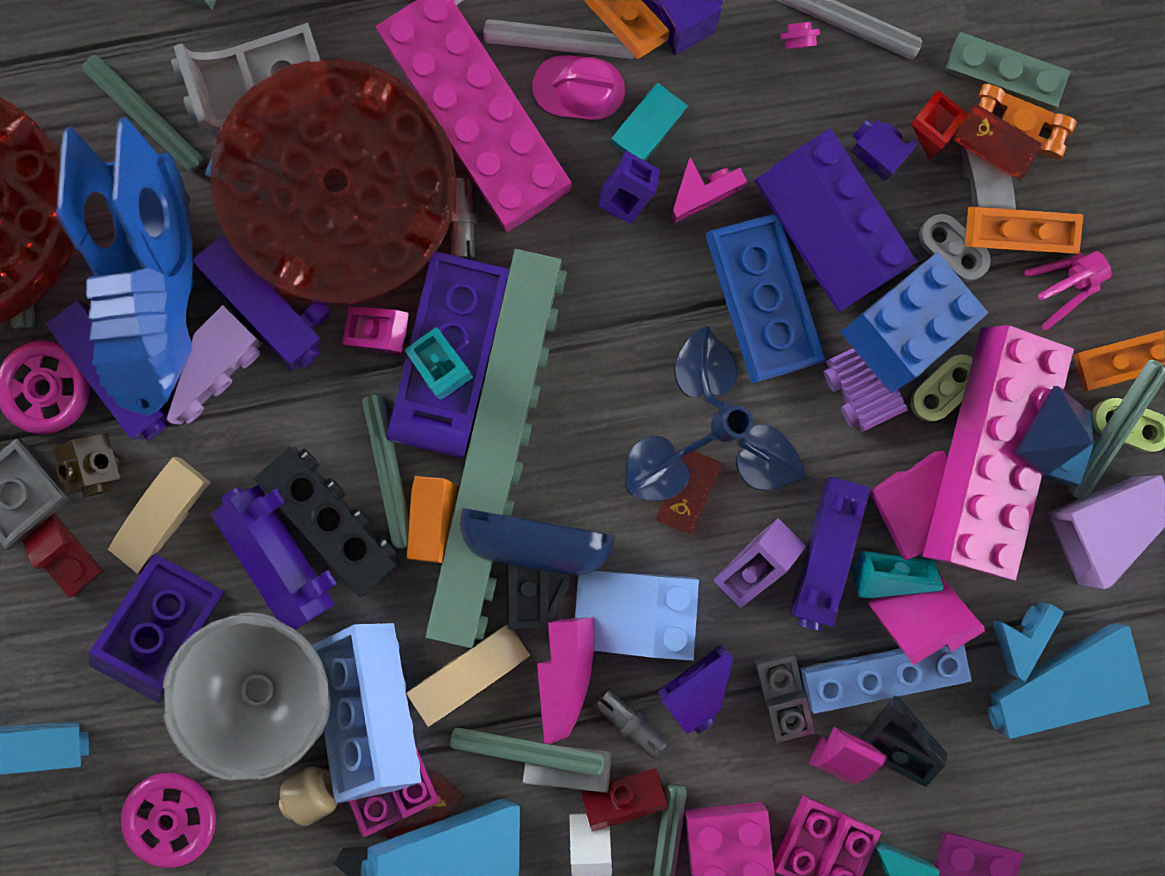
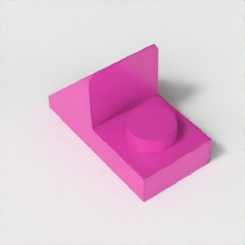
[671,158,747,224]
[342,306,409,355]

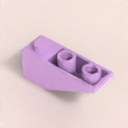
[167,305,264,425]

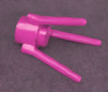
[1024,251,1112,331]

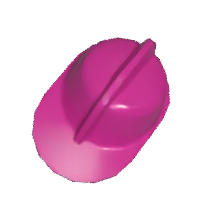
[532,55,625,120]

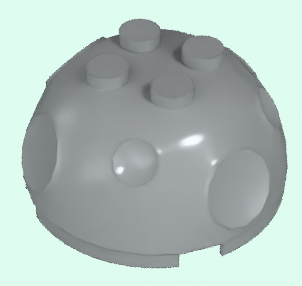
[163,613,331,780]

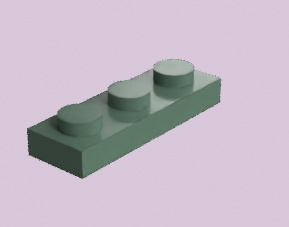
[944,32,1070,111]

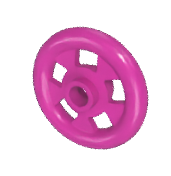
[0,341,90,435]
[121,773,216,868]

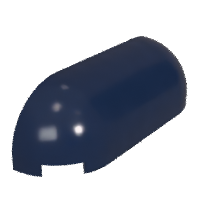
[460,507,615,576]

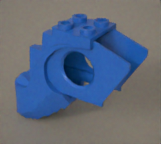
[55,117,195,416]

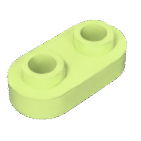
[910,355,973,422]
[1092,398,1165,452]

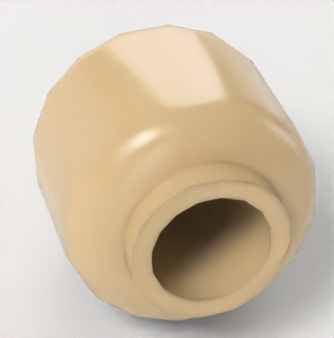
[279,766,338,826]

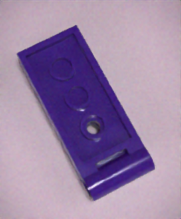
[387,251,510,459]

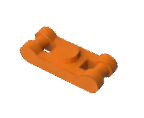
[968,84,1077,160]

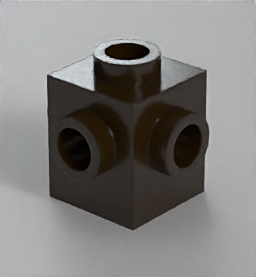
[54,433,121,497]

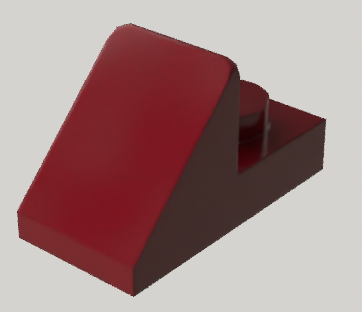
[22,513,104,598]

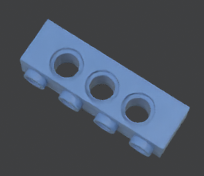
[799,644,972,714]

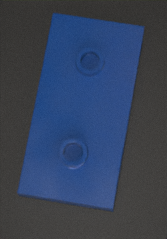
[705,214,826,384]

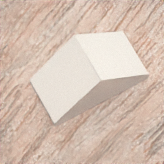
[569,813,612,876]

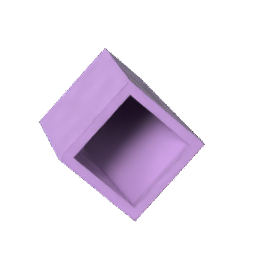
[1047,475,1165,589]

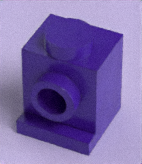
[850,118,918,181]
[597,151,660,224]

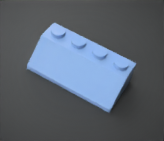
[312,623,421,803]

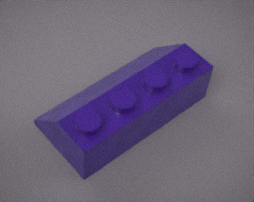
[754,129,917,313]

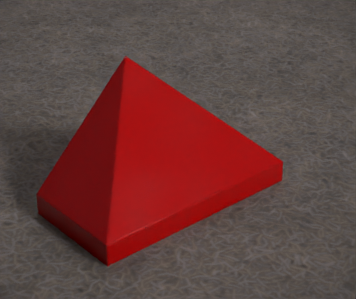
[911,90,968,161]

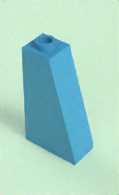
[988,623,1150,739]
[0,722,89,775]
[361,798,520,876]

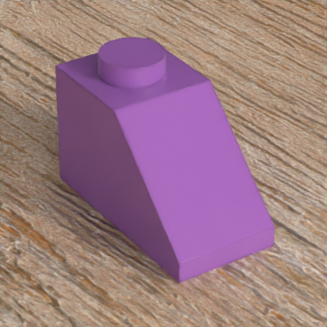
[713,518,806,608]

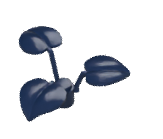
[625,326,805,501]

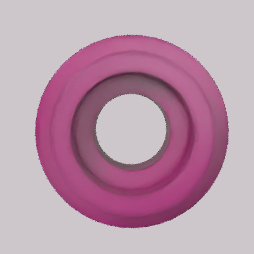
[780,22,820,49]

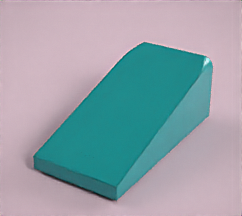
[610,83,688,161]
[852,551,944,598]

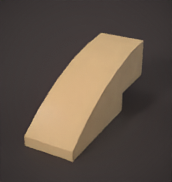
[108,457,211,574]
[406,624,531,727]

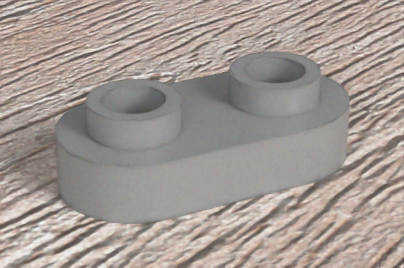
[919,214,991,282]

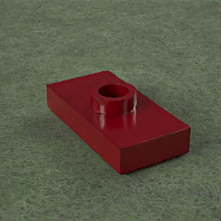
[580,768,668,832]

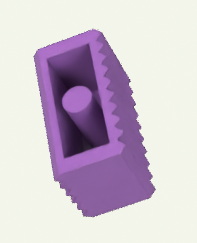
[824,348,907,432]

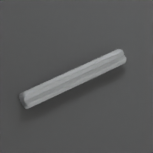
[777,0,922,59]
[483,19,635,59]

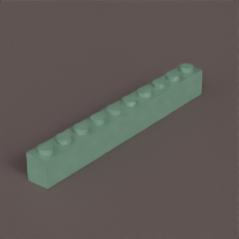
[425,249,567,648]

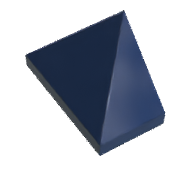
[1015,386,1093,476]

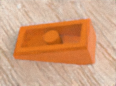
[407,476,460,563]

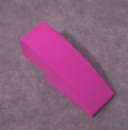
[537,617,594,744]
[808,727,886,784]

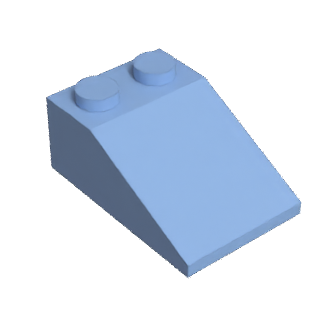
[575,570,699,661]

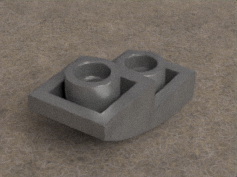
[960,131,1016,210]
[754,650,815,743]
[523,745,612,793]

